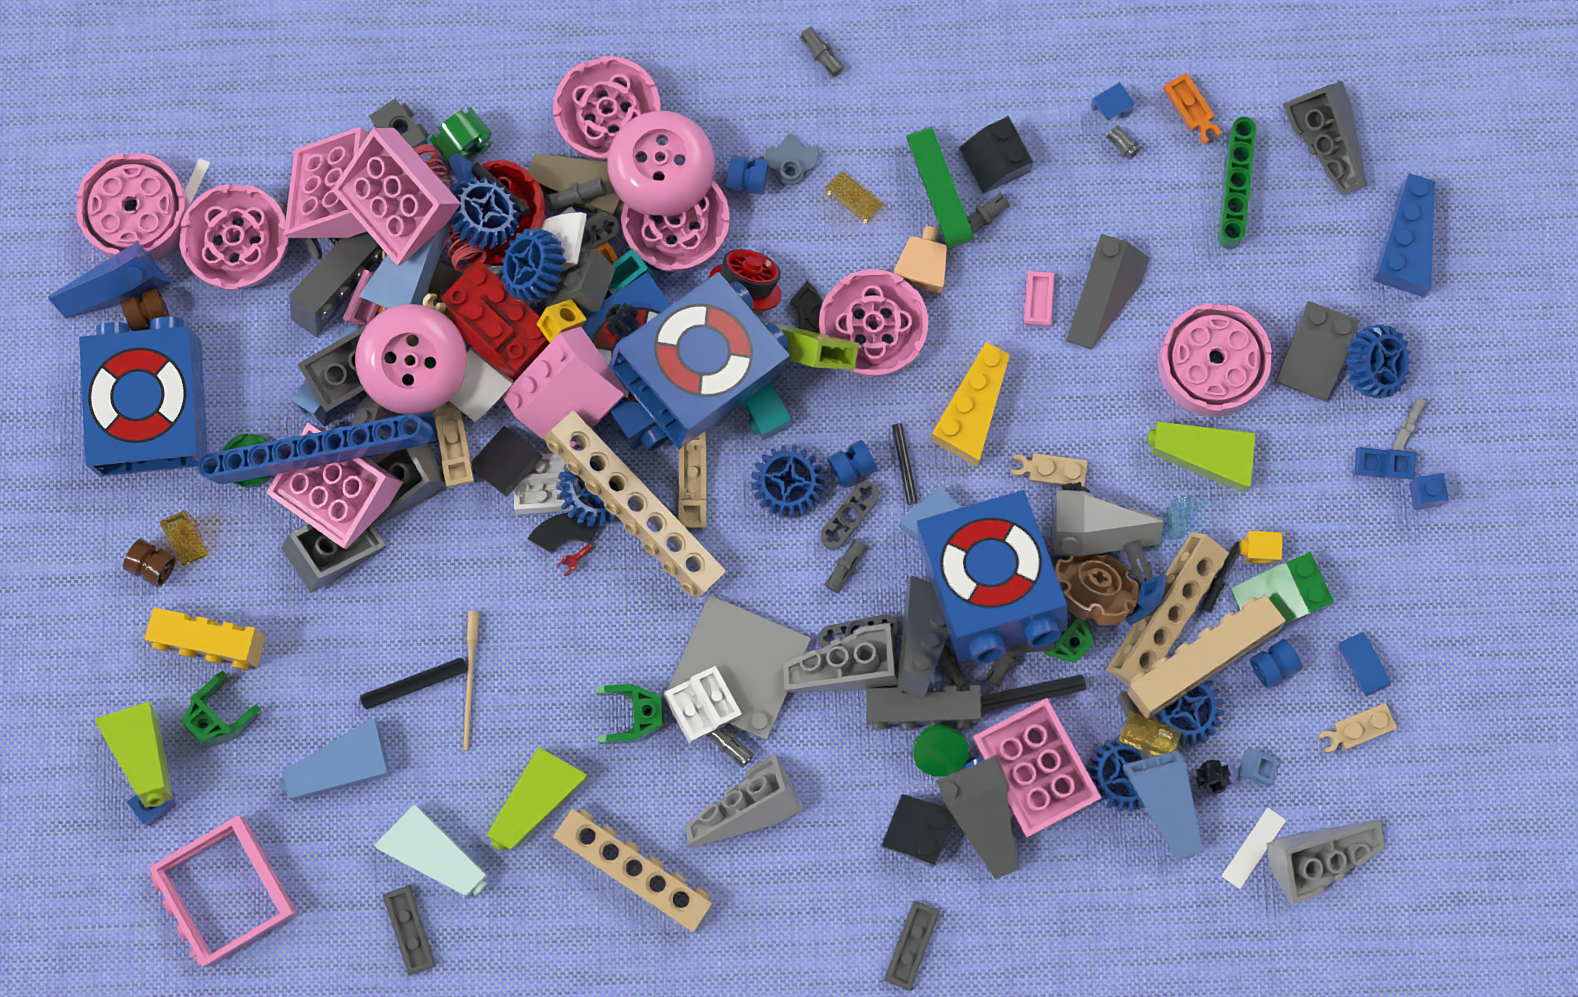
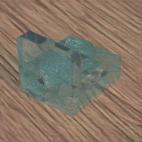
[1167,498,1199,540]

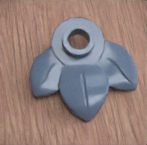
[765,134,818,185]

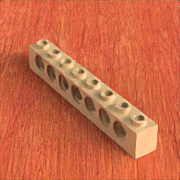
[543,410,726,599]

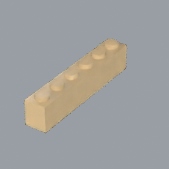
[1127,595,1286,720]

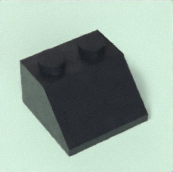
[959,116,1033,194]
[881,794,954,868]

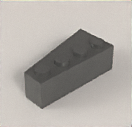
[289,231,383,338]
[897,575,949,698]
[866,685,981,730]

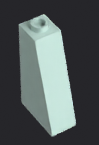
[374,805,489,897]

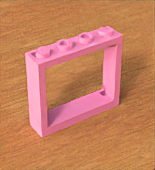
[149,815,298,967]

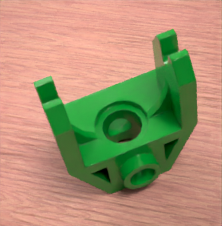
[1043,613,1096,663]
[182,670,262,748]
[595,684,664,744]

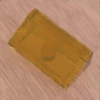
[825,171,883,224]
[1119,711,1181,756]

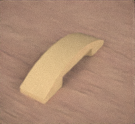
[433,401,474,488]
[678,430,707,527]

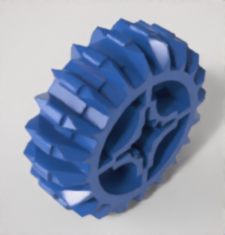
[447,177,520,250]
[499,228,566,303]
[1344,325,1413,399]
[751,445,825,519]
[556,461,619,527]
[1154,680,1224,746]
[1086,736,1145,812]

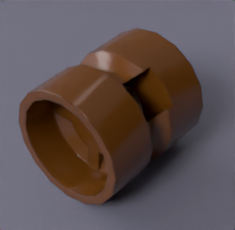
[120,288,170,331]
[123,538,176,588]

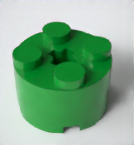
[430,107,492,167]

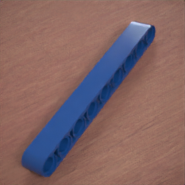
[198,414,433,484]

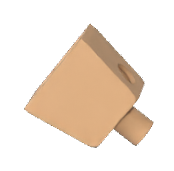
[893,226,947,294]

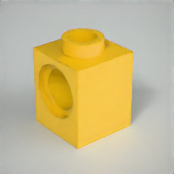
[537,299,587,343]
[1240,531,1282,565]

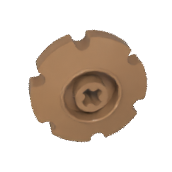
[1054,553,1140,625]

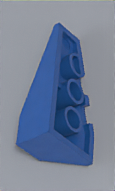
[48,241,171,318]

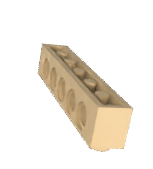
[1106,532,1229,688]
[553,808,713,933]

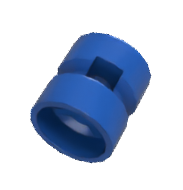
[726,155,769,195]
[827,440,878,488]
[1250,639,1303,689]

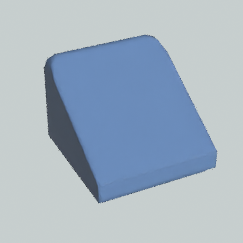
[1238,749,1279,786]

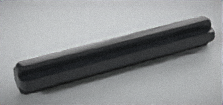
[360,658,467,709]
[980,675,1086,712]

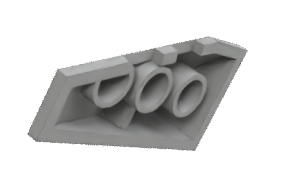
[1050,490,1164,556]
[783,623,899,692]
[685,754,802,848]
[1267,820,1385,904]

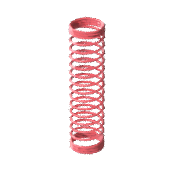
[413,144,487,272]

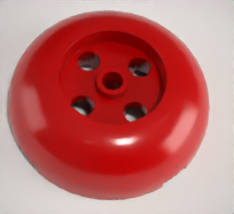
[448,160,546,267]

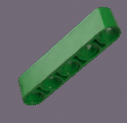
[1217,116,1256,249]
[906,126,974,249]

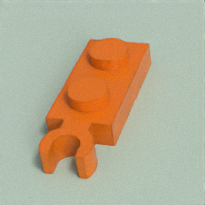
[1163,72,1221,145]

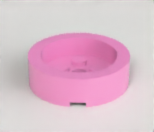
[76,153,190,261]
[1158,303,1272,417]

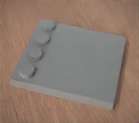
[667,595,811,741]

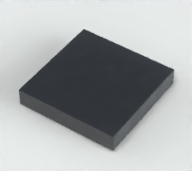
[471,426,543,497]

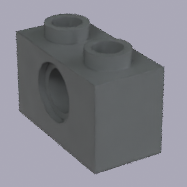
[369,98,429,155]

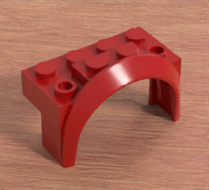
[440,259,550,381]

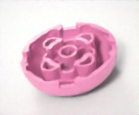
[553,56,661,161]
[607,111,715,217]
[621,174,729,272]
[179,184,289,290]
[819,269,928,377]
[355,304,467,415]

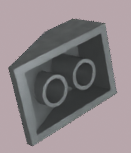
[538,248,615,317]
[1275,301,1360,402]
[297,324,395,412]
[370,444,446,527]
[281,524,387,593]

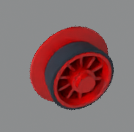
[708,249,782,311]

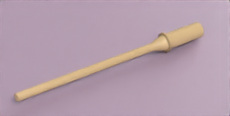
[463,611,479,750]

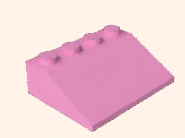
[284,126,369,238]
[332,128,461,266]
[501,327,627,449]
[266,423,403,549]
[973,698,1101,838]

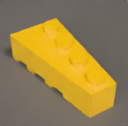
[930,342,1010,467]
[144,607,266,671]

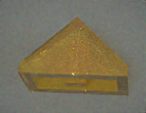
[159,510,208,566]

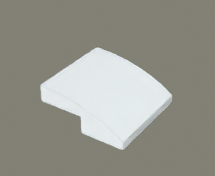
[541,212,587,270]
[449,347,513,422]
[514,453,570,515]
[663,666,742,744]

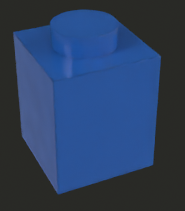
[1409,473,1449,510]

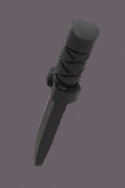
[1201,541,1239,613]

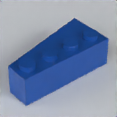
[1372,173,1435,297]

